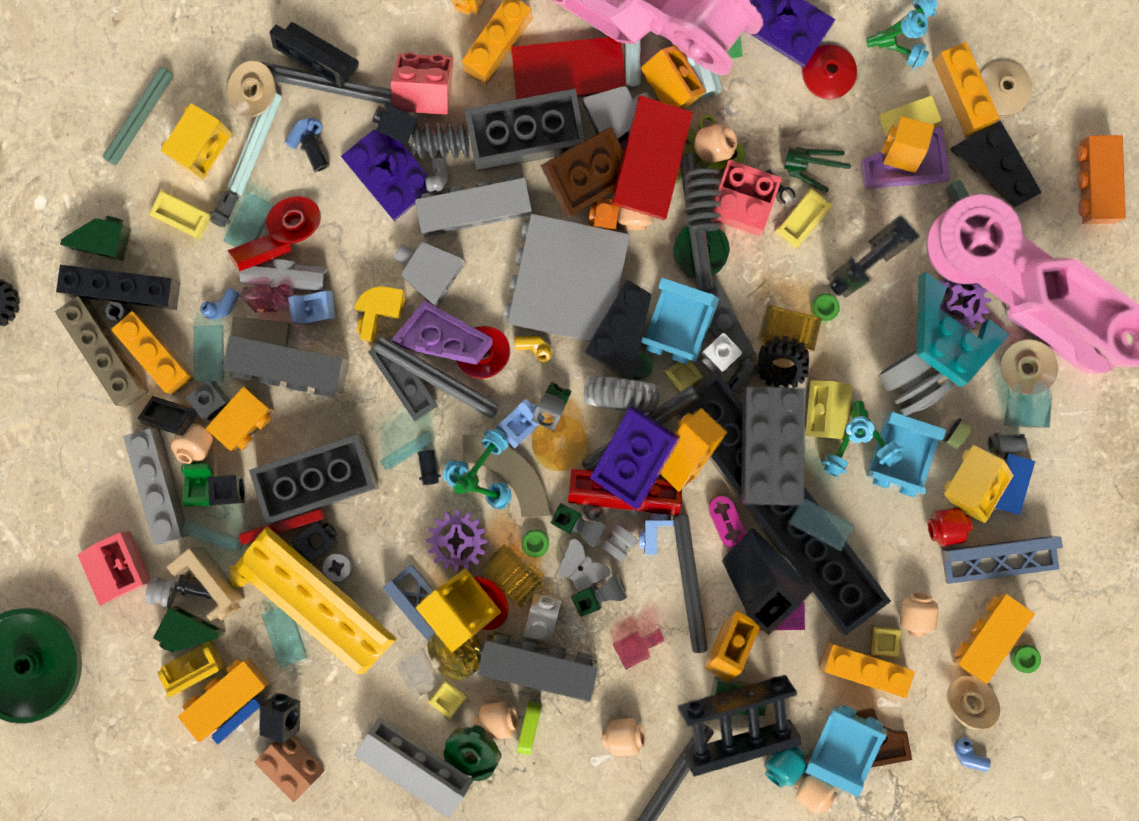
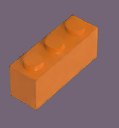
[1076,135,1126,224]

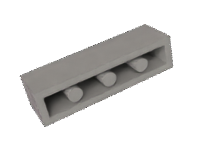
[415,175,532,237]
[123,428,190,545]
[354,717,473,819]

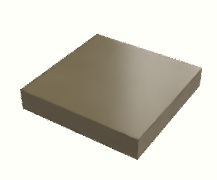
[226,316,290,372]

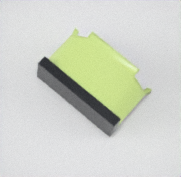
[943,418,973,450]

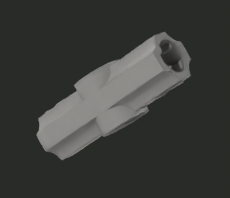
[239,259,328,292]

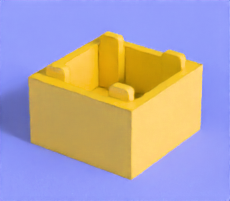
[160,103,233,180]
[944,445,1014,523]
[416,568,501,652]

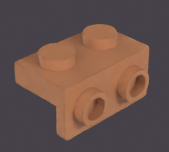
[254,736,325,803]

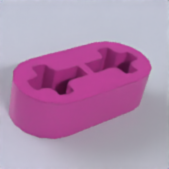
[708,496,746,547]

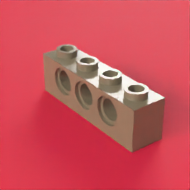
[54,296,149,407]

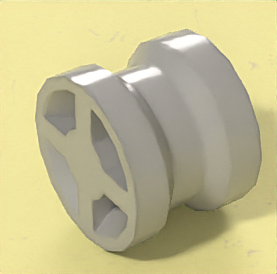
[322,553,354,582]
[145,576,177,608]

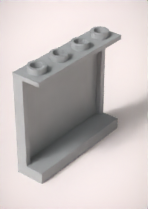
[504,214,630,342]

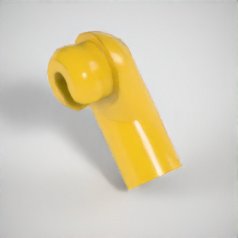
[514,335,553,363]

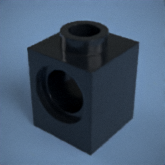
[372,102,418,145]
[208,475,246,506]
[290,521,339,563]
[259,693,300,744]

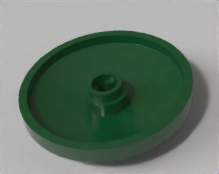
[0,608,82,724]

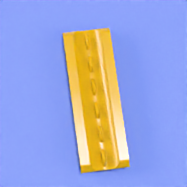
[235,526,397,674]

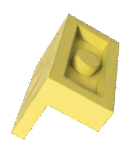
[805,381,853,440]

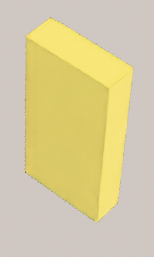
[878,95,942,136]
[775,188,833,249]
[148,190,211,240]

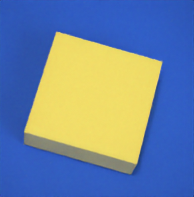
[664,359,703,393]
[869,626,902,658]
[428,679,468,720]

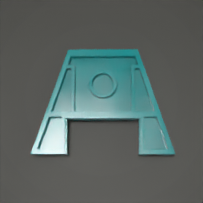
[917,272,1010,387]

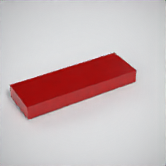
[239,508,328,545]

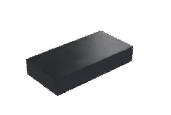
[137,396,198,436]

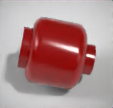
[927,508,972,546]

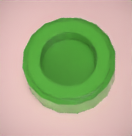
[811,294,840,322]
[521,530,549,558]
[1010,644,1041,673]

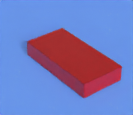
[227,234,291,271]

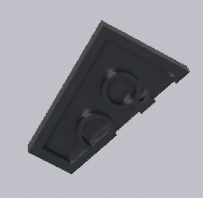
[950,120,1042,208]
[583,280,652,380]

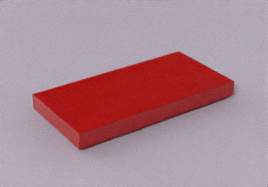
[511,37,626,100]
[611,95,693,220]

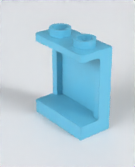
[641,278,720,364]
[866,412,946,498]
[805,704,887,798]

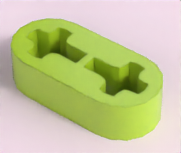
[516,700,542,756]

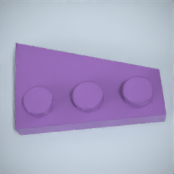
[861,126,950,189]
[391,300,493,365]

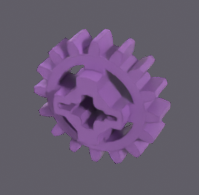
[938,277,991,331]
[426,510,488,572]

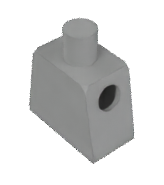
[583,86,650,143]
[394,242,465,307]

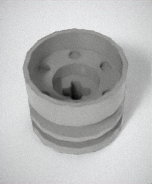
[878,349,955,416]

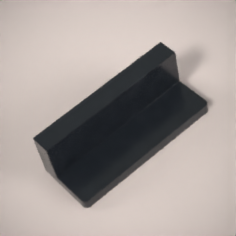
[269,22,359,88]

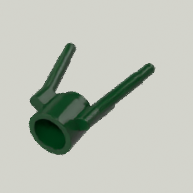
[784,147,851,192]

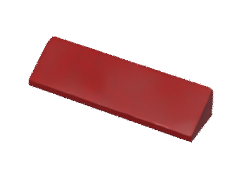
[567,469,682,515]

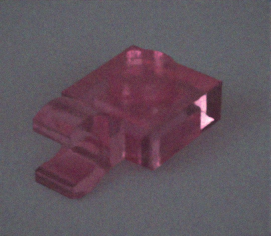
[240,284,294,313]
[613,629,664,670]

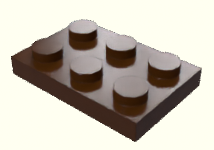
[540,127,624,217]

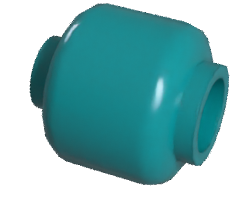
[764,747,807,788]

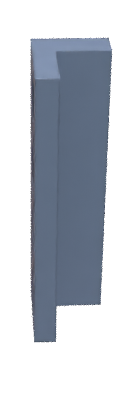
[942,536,1063,584]
[383,564,483,675]

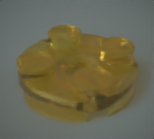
[532,416,587,471]
[427,632,481,681]

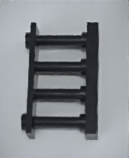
[827,214,920,298]
[677,674,802,777]

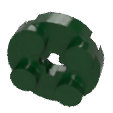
[673,226,730,278]
[443,725,502,781]

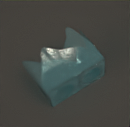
[1004,381,1052,428]

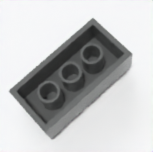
[465,89,585,171]
[222,335,350,398]
[741,387,805,505]
[249,434,379,524]
[477,632,599,702]

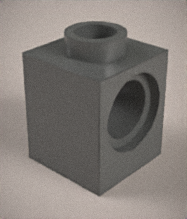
[186,380,230,421]

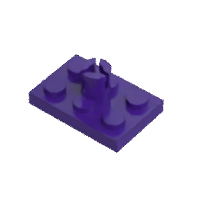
[749,0,836,68]
[341,129,429,222]
[590,407,680,510]

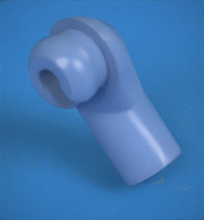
[284,118,323,150]
[200,287,240,320]
[954,737,991,772]

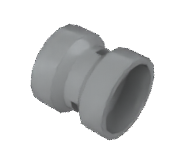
[600,524,639,562]

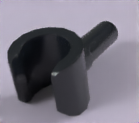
[765,169,795,204]

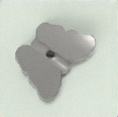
[558,539,611,591]

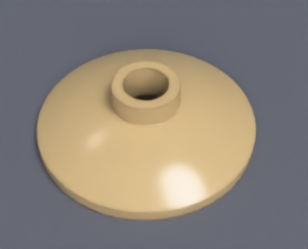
[227,61,276,117]
[981,61,1032,116]
[1000,340,1058,395]
[947,676,1000,730]

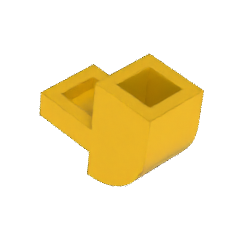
[354,286,407,343]

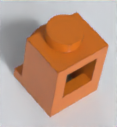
[588,198,619,231]

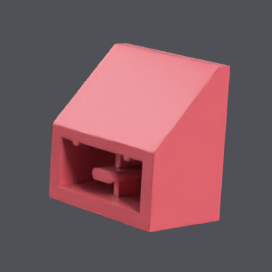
[391,52,453,115]
[713,160,782,236]
[77,531,151,606]

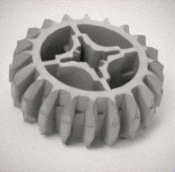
[583,376,660,414]

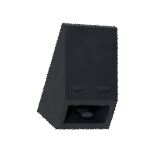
[722,528,815,636]

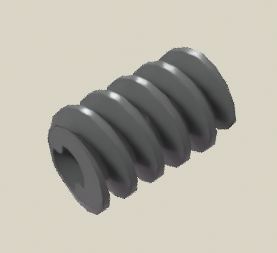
[412,122,470,159]
[685,169,722,232]

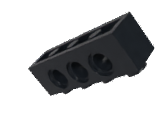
[56,265,181,310]

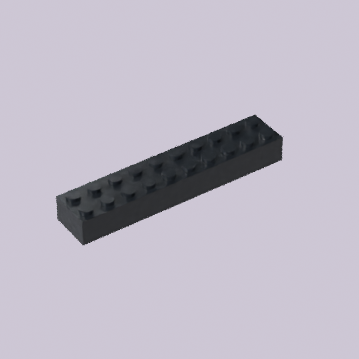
[676,372,891,636]

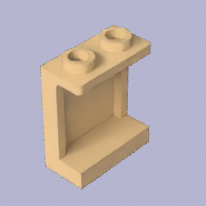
[166,546,245,621]

